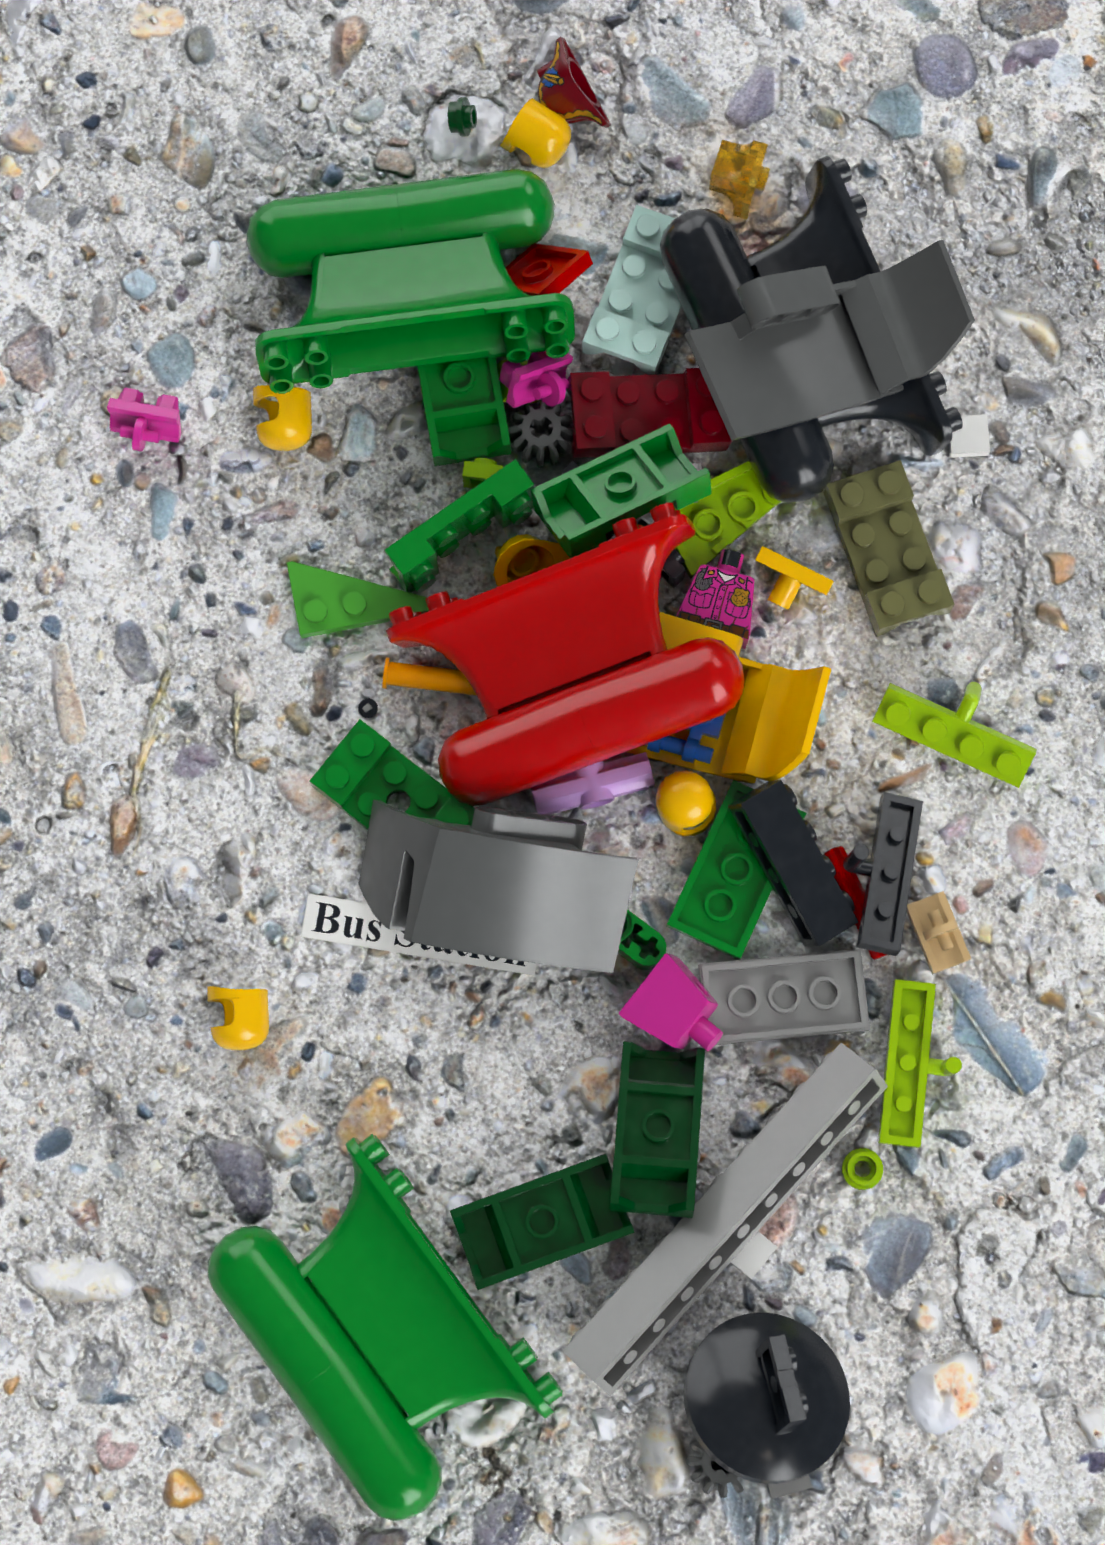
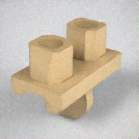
[906,891,971,975]

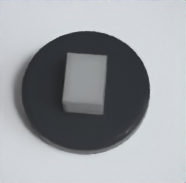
[358,698,378,718]

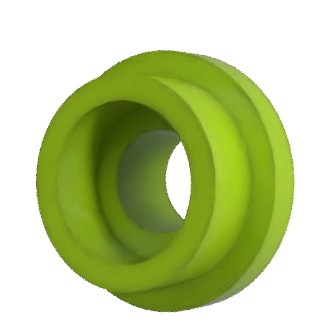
[842,1148,883,1190]

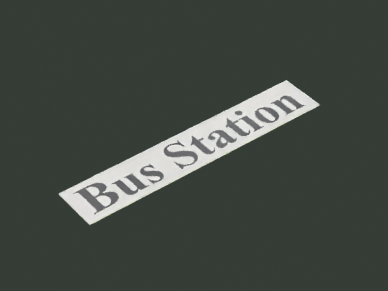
[300,893,537,976]

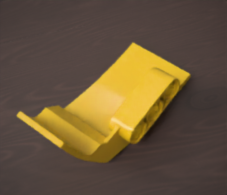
[625,612,831,784]

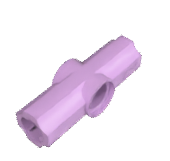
[531,752,655,815]

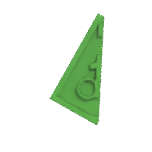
[287,561,429,638]

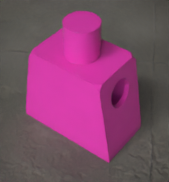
[618,953,723,1051]

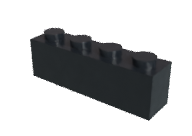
[728,780,858,947]

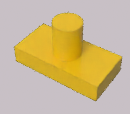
[755,546,834,610]

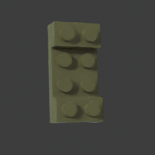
[823,460,955,637]

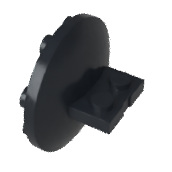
[683,1313,850,1484]

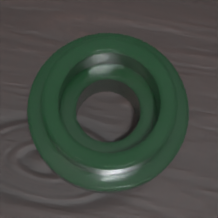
[447,97,477,137]

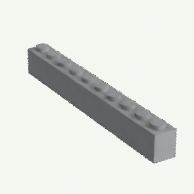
[563,1042,888,1396]

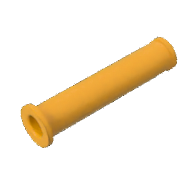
[382,657,477,696]

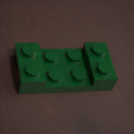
[609,1041,705,1218]
[449,1153,635,1290]

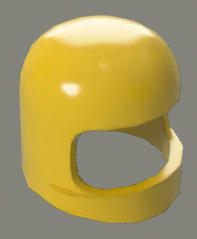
[500,98,571,168]
[253,385,312,451]
[655,770,717,837]
[207,986,269,1050]

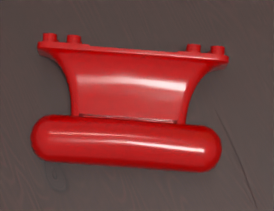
[386,502,745,806]

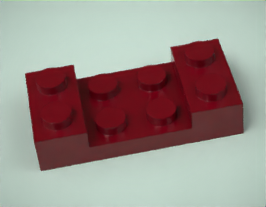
[567,368,732,458]

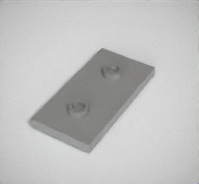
[698,949,870,1046]

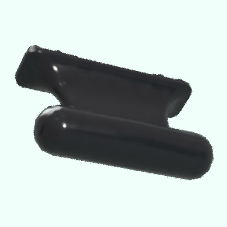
[660,156,963,503]

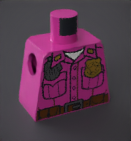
[676,549,755,649]

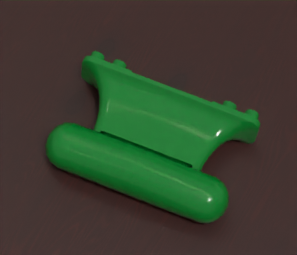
[246,169,575,394]
[207,1134,563,1521]

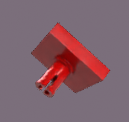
[505,243,593,296]

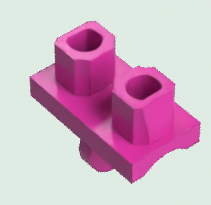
[499,351,573,408]
[107,388,182,452]

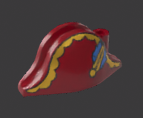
[537,36,611,128]

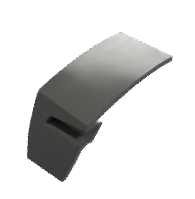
[684,240,975,441]
[358,800,638,973]

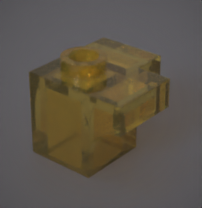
[709,140,770,220]

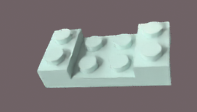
[582,205,682,375]

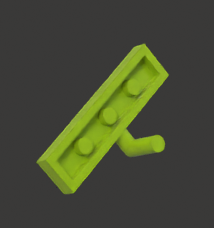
[872,682,1037,788]
[878,979,962,1148]

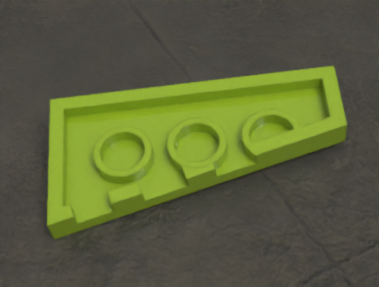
[675,461,781,579]

